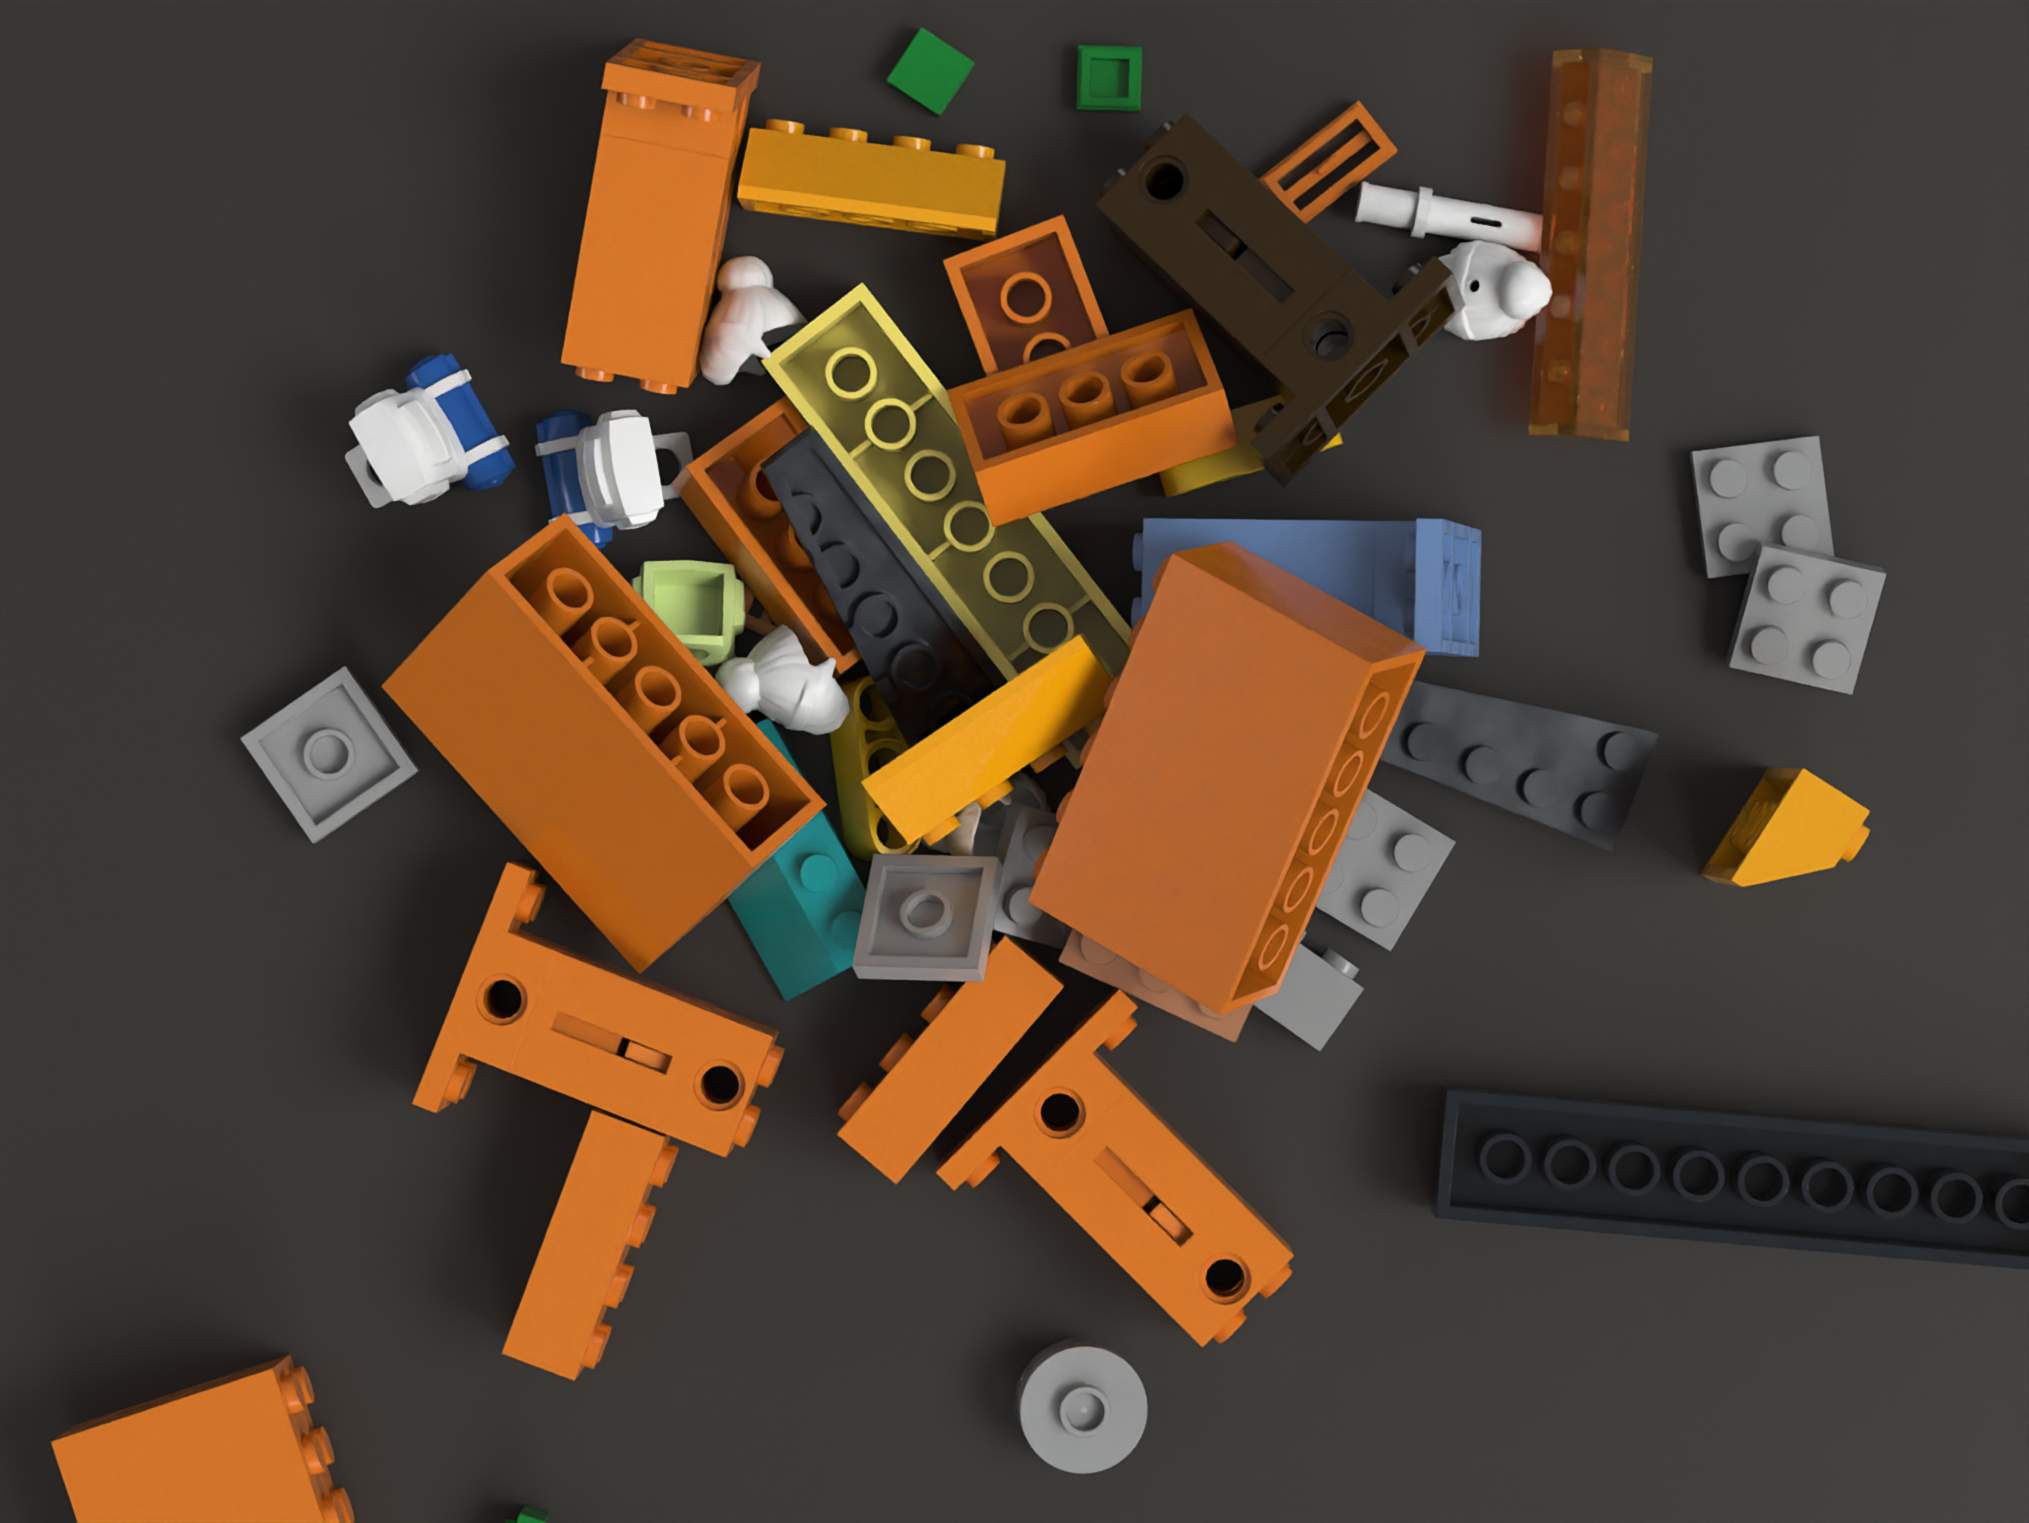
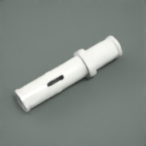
[1355,181,1551,255]

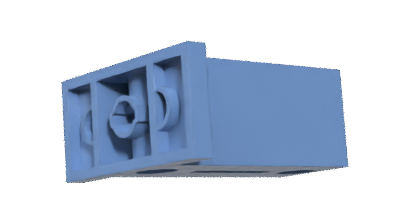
[1131,518,1482,657]

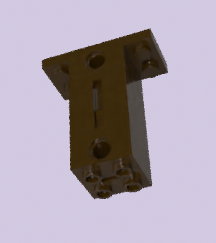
[1095,112,1465,487]

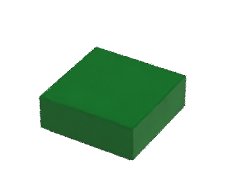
[886,27,975,118]
[1077,45,1142,113]

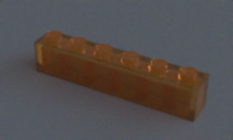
[1529,47,1653,442]

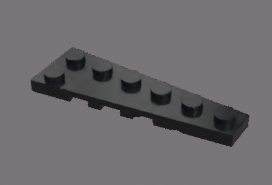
[760,425,1008,749]
[1379,680,1659,852]

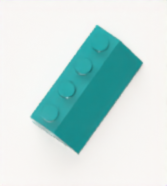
[727,718,867,1002]

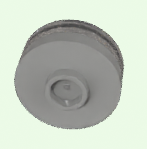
[1015,1338,1148,1474]

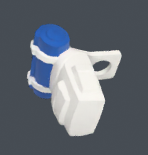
[345,353,516,508]
[535,409,693,550]

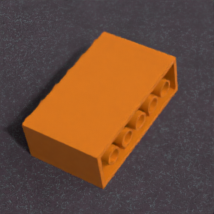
[381,513,827,974]
[1027,540,1427,1015]
[51,1354,355,1523]

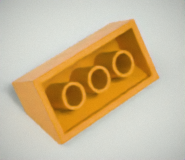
[737,119,1006,242]
[861,633,1114,847]
[1700,767,1870,887]

